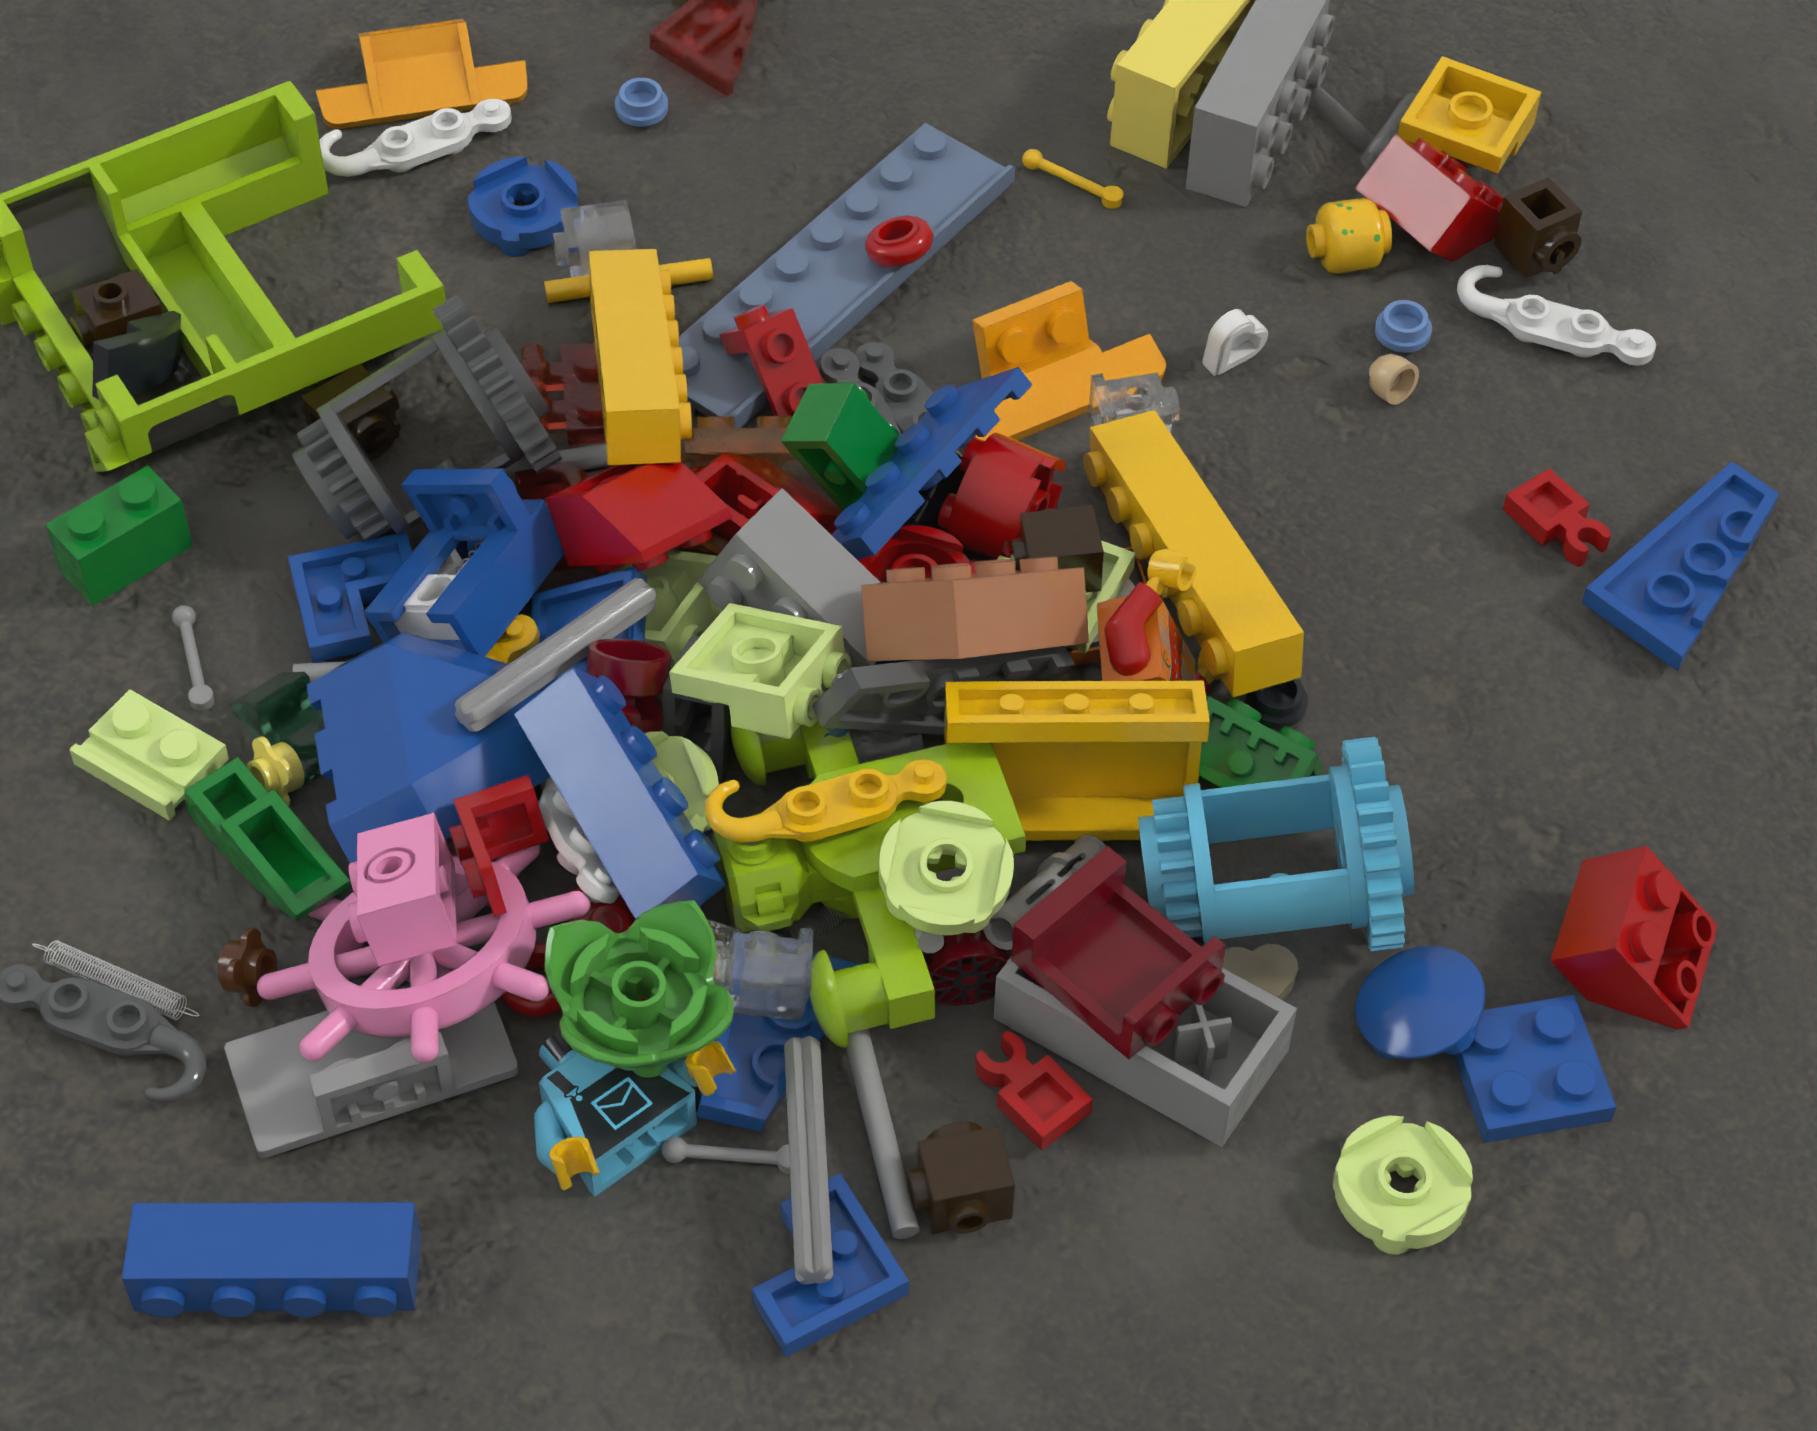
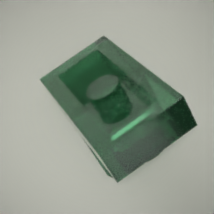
[230,671,325,788]

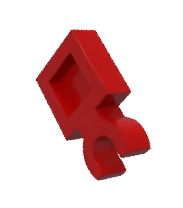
[1503,468,1611,567]
[975,1031,1093,1151]

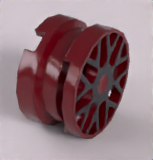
[922,929,1010,1006]

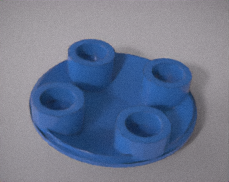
[1355,946,1485,1059]

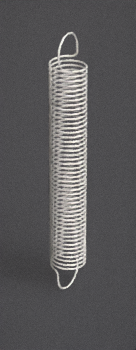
[32,940,200,1020]

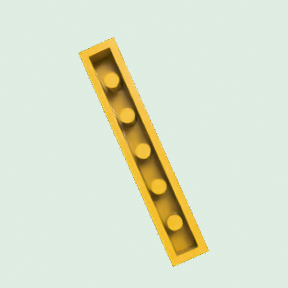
[589,249,692,465]
[1083,410,1304,697]

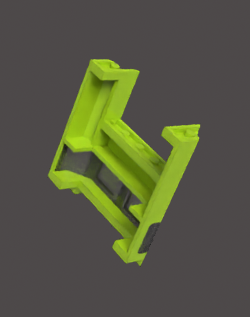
[0,81,446,472]

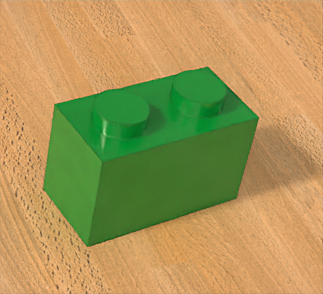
[780,381,899,511]
[45,465,193,606]

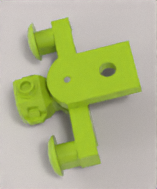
[713,717,1026,1048]

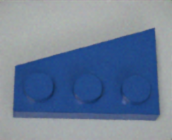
[696,935,861,1133]

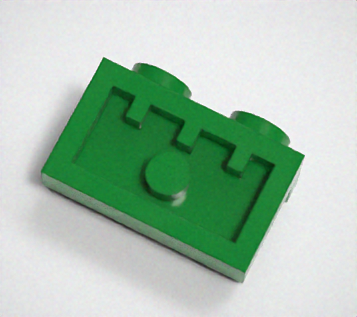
[1198,696,1323,788]

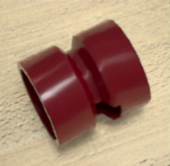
[586,638,672,733]

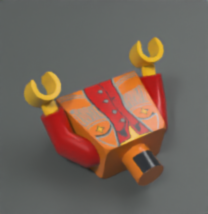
[1097,549,1222,695]

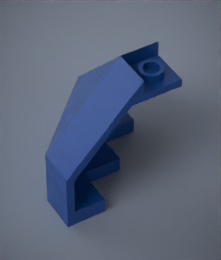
[307,632,557,863]

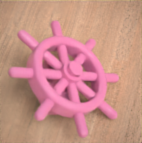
[257,813,590,1063]

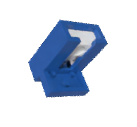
[364,468,564,657]

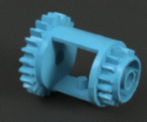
[1138,737,1414,952]

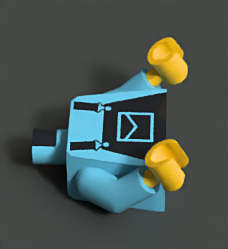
[534,1030,736,1197]

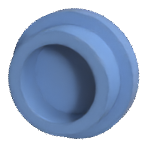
[615,78,668,127]
[1375,300,1432,353]

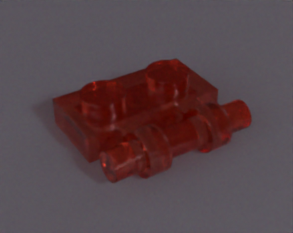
[520,343,605,445]

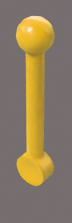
[1022,149,1124,209]

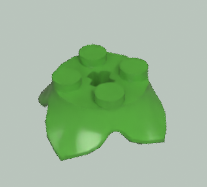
[545,900,733,1078]

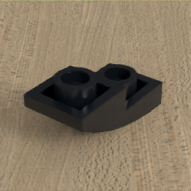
[92,311,181,400]

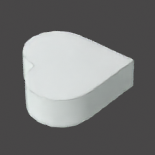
[1202,309,1268,376]

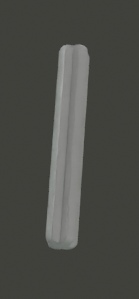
[454,578,657,732]
[784,1036,833,1285]

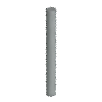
[846,1029,919,1239]

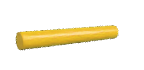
[544,258,713,303]

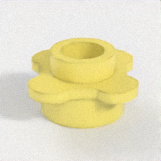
[247,736,304,806]

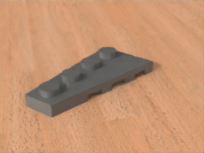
[812,646,1075,735]

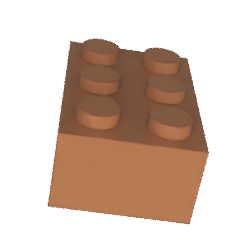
[861,557,1089,661]

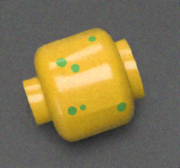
[1306,198,1392,274]

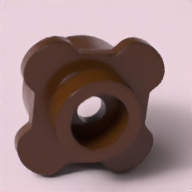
[218,928,277,1007]

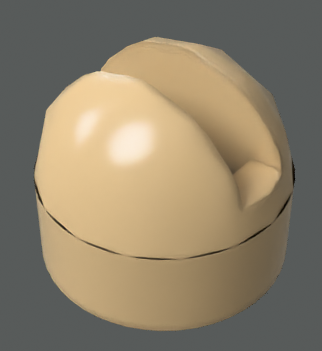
[1369,354,1419,405]

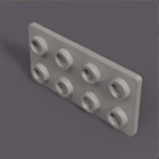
[224,984,519,1158]

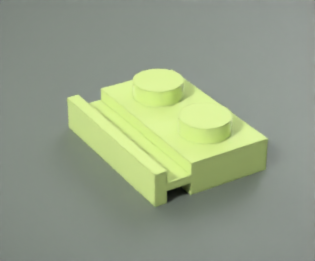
[69,690,229,821]

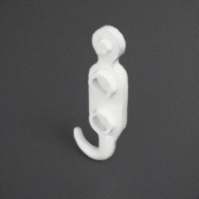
[320,99,512,177]
[1457,265,1656,366]
[539,777,620,904]

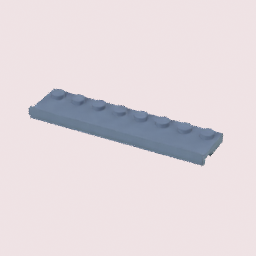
[679,123,1015,438]

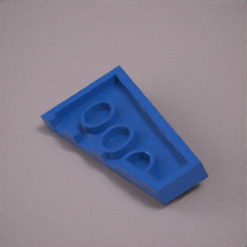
[832,367,1032,560]
[1582,462,1779,671]

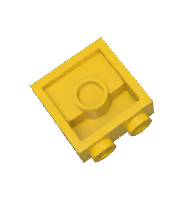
[1398,56,1541,174]

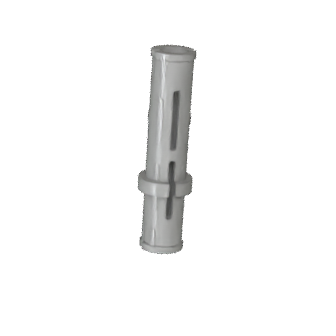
[984,835,1106,950]

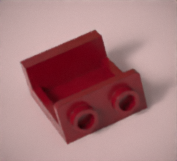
[1011,846,1226,1060]

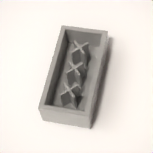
[1185,0,1335,207]
[993,957,1297,1147]

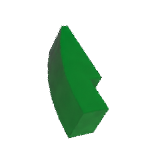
[184,757,350,922]

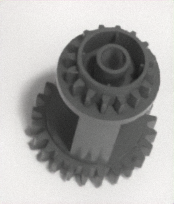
[291,294,563,541]

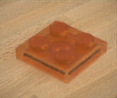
[685,416,793,455]

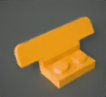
[315,19,528,130]
[972,281,1166,441]

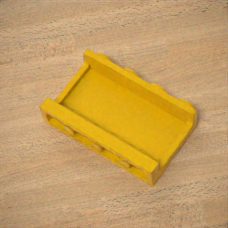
[942,681,1210,841]

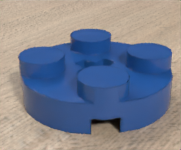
[468,157,579,257]

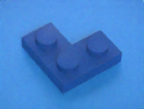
[288,531,412,663]
[752,1173,909,1357]

